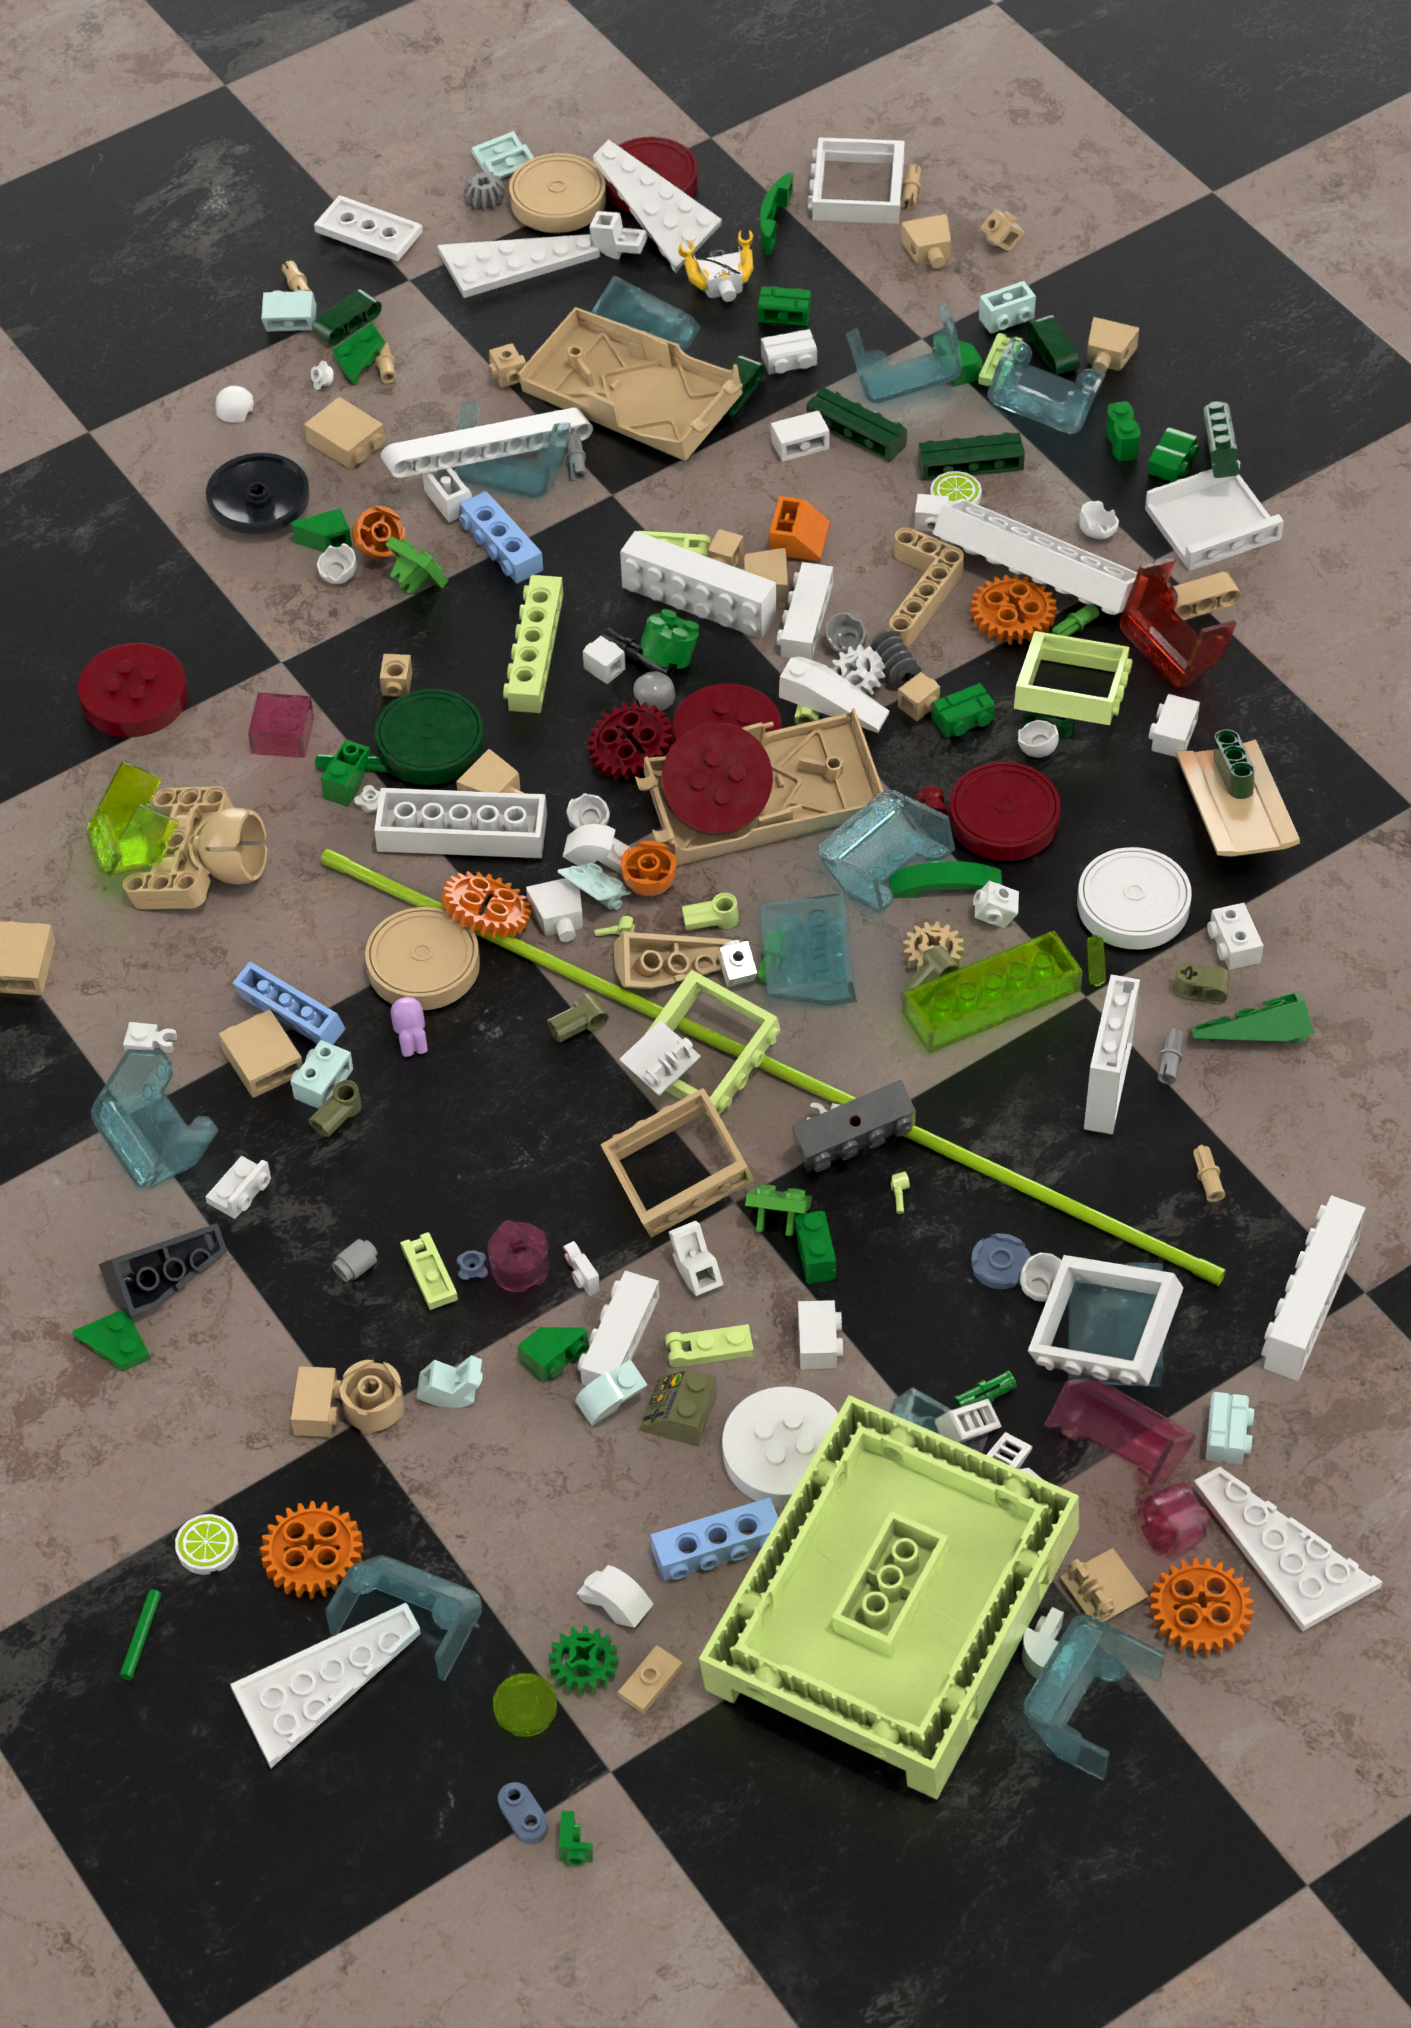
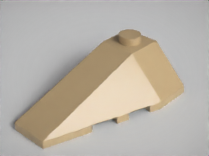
[614,932,732,989]

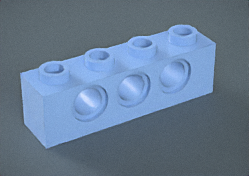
[459,491,543,583]
[233,962,346,1045]
[651,1497,779,1581]

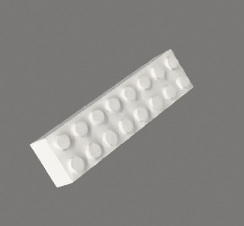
[933,498,1146,615]

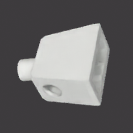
[526,878,583,942]

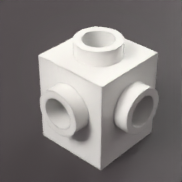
[973,881,1019,928]

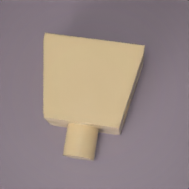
[901,214,951,268]
[1087,317,1139,374]
[741,548,788,603]
[457,749,525,794]

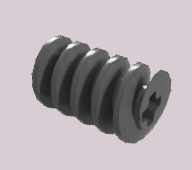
[870,629,922,688]

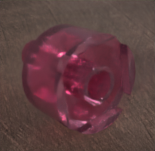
[488,1220,550,1292]
[1137,1482,1210,1557]

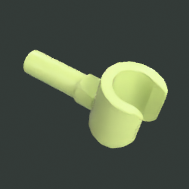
[594,916,635,936]
[891,1172,910,1214]

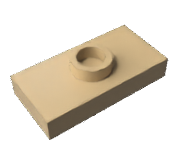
[618,1645,683,1714]

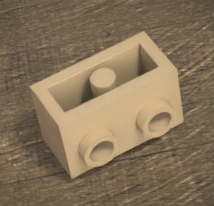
[291,1366,342,1437]

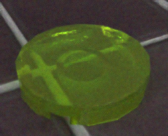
[493,1673,557,1736]

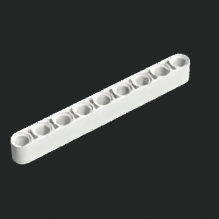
[381,408,593,478]

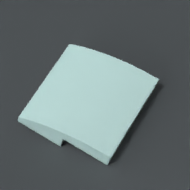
[471,131,534,179]

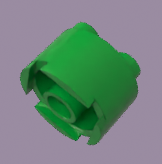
[639,609,699,668]

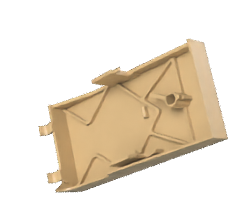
[518,307,742,461]
[635,708,887,866]

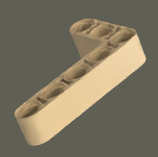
[889,527,964,648]

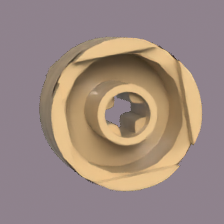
[339,1360,404,1434]

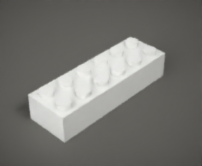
[620,531,776,639]
[374,788,547,858]
[1261,1195,1365,1382]

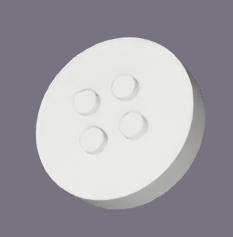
[1077,847,1192,949]
[722,1387,838,1507]

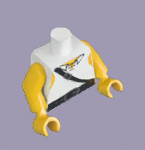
[678,230,753,302]

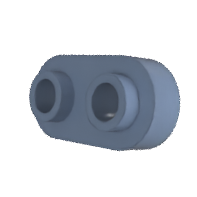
[498,1782,548,1844]

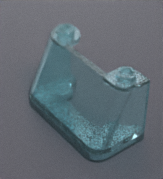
[988,338,1106,434]

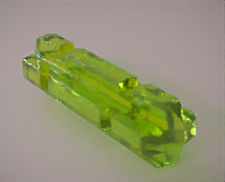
[1087,935,1106,986]

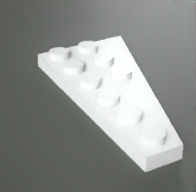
[593,139,722,273]
[437,235,600,298]
[1193,1467,1383,1631]
[230,1603,421,1768]

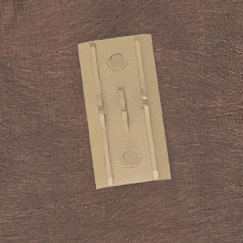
[1176,740,1300,857]

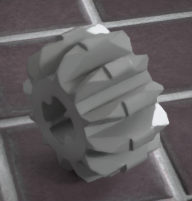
[463,171,505,210]

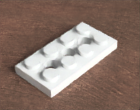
[314,195,423,261]

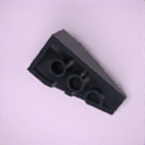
[99,1223,227,1317]

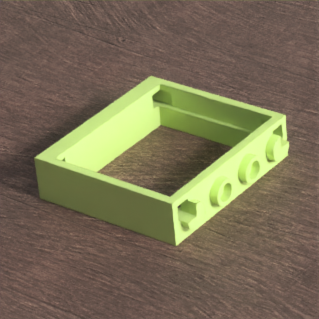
[1013,631,1132,725]
[631,970,781,1116]

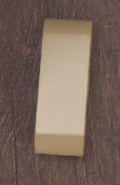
[1160,572,1241,622]

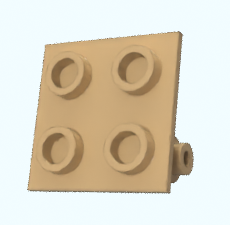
[1060,1548,1148,1627]

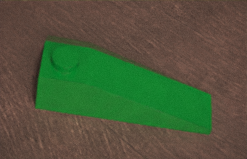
[1191,991,1314,1043]

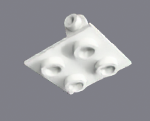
[619,1020,701,1096]

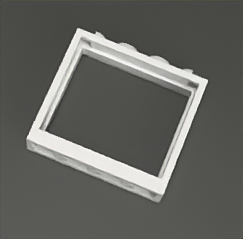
[808,138,904,224]
[1084,975,1140,1134]
[1028,1255,1183,1385]

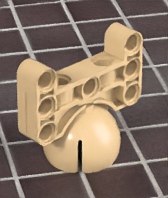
[122,786,267,909]

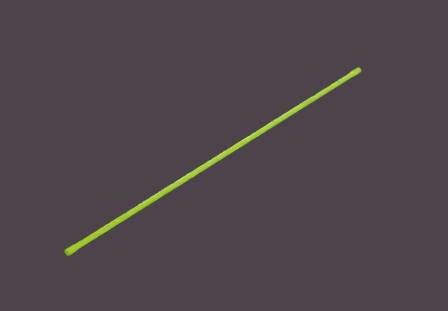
[321,848,1226,1286]

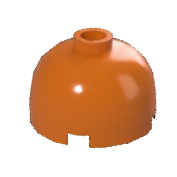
[352,506,406,560]
[621,841,676,897]

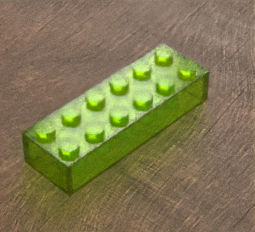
[902,930,1082,1054]

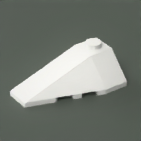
[779,656,889,733]

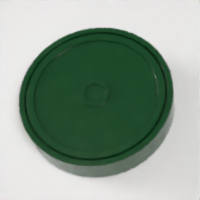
[375,689,484,785]

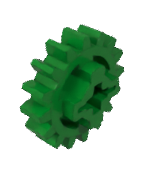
[548,1626,619,1696]

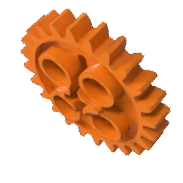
[970,574,1056,645]
[440,871,532,938]
[260,1501,364,1599]
[1149,1557,1254,1657]

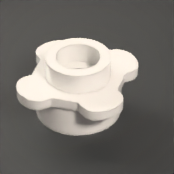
[311,361,334,390]
[354,785,380,813]

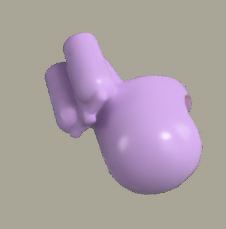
[390,997,428,1057]

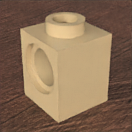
[707,529,743,567]
[380,654,412,697]

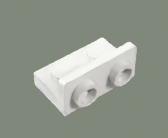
[206,1156,271,1219]

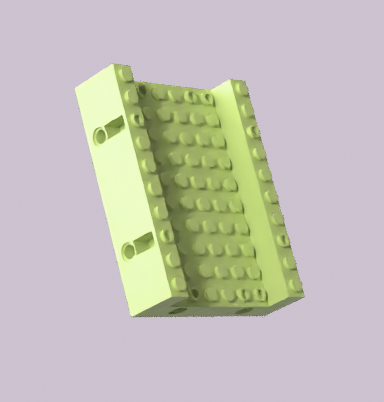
[699,1395,1079,1799]

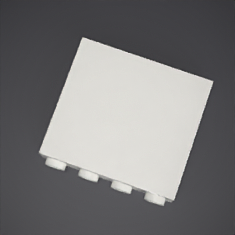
[1145,460,1284,571]

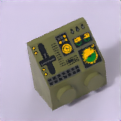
[639,1369,717,1447]

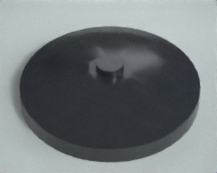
[206,453,310,534]

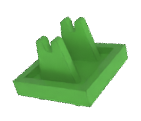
[385,536,448,595]
[745,1184,812,1236]

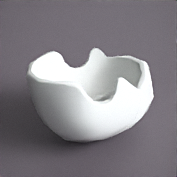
[215,386,254,423]
[1079,501,1119,540]
[317,543,357,584]
[1018,720,1059,758]
[566,793,610,830]
[1020,1252,1062,1302]

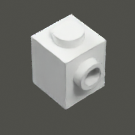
[914,494,949,532]
[583,636,625,684]
[718,940,757,987]

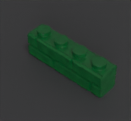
[806,387,907,462]
[1203,401,1239,479]
[918,432,1025,480]

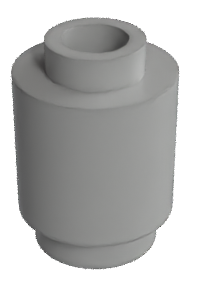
[332,1239,378,1282]

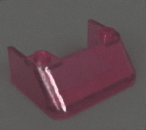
[1045,1377,1196,1487]

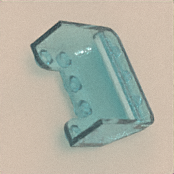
[818,790,955,914]
[91,1049,218,1188]

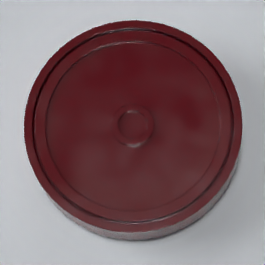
[604,137,698,213]
[78,643,188,737]
[673,684,781,742]
[661,722,773,835]
[949,762,1061,861]

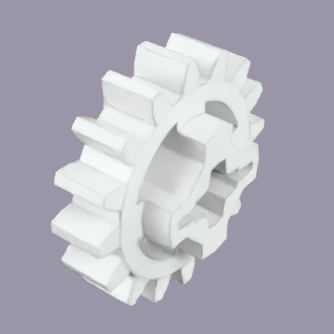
[831,645,885,695]

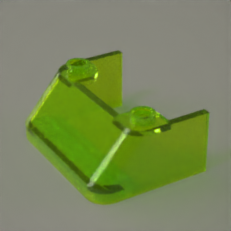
[87,761,179,876]

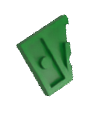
[332,322,386,385]
[72,1310,151,1372]

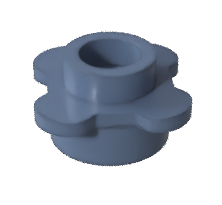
[457,1250,488,1280]

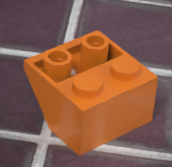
[769,496,830,562]

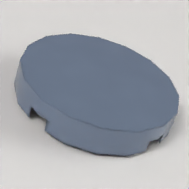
[971,1233,1031,1289]

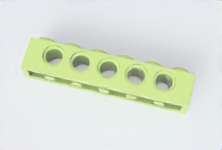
[503,575,563,713]

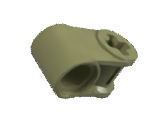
[1173,962,1230,1004]

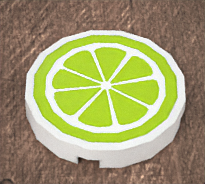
[930,471,982,505]
[175,1514,239,1575]

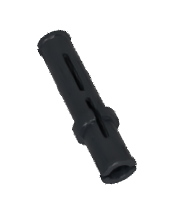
[602,628,675,678]

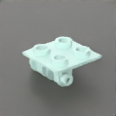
[558,863,631,910]

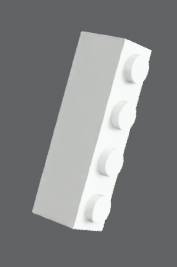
[777,562,833,660]
[578,1271,660,1385]

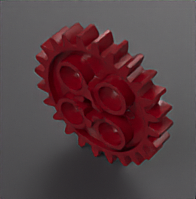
[587,701,675,782]

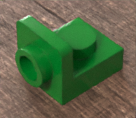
[559,1811,593,1866]

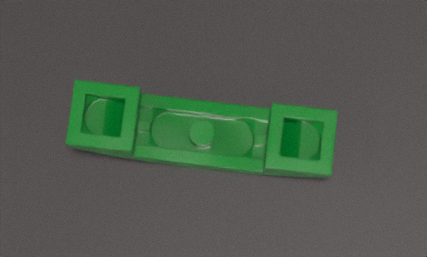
[760,172,793,255]
[890,861,1002,899]

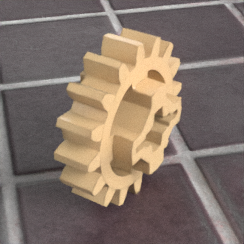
[903,921,964,971]

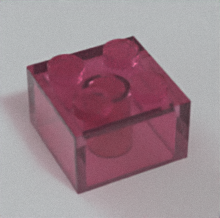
[248,692,314,758]

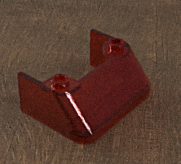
[1120,557,1237,688]

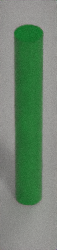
[120,1589,161,1680]

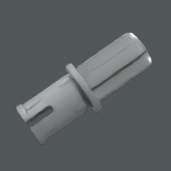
[566,434,587,481]
[1157,1028,1184,1084]

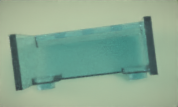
[846,300,962,404]
[452,400,571,498]
[326,1555,482,1681]
[1023,1615,1165,1780]

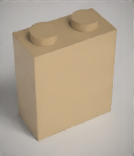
[304,397,385,470]
[0,921,55,995]
[219,1010,303,1098]

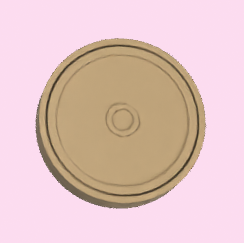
[509,153,606,233]
[365,907,480,1010]

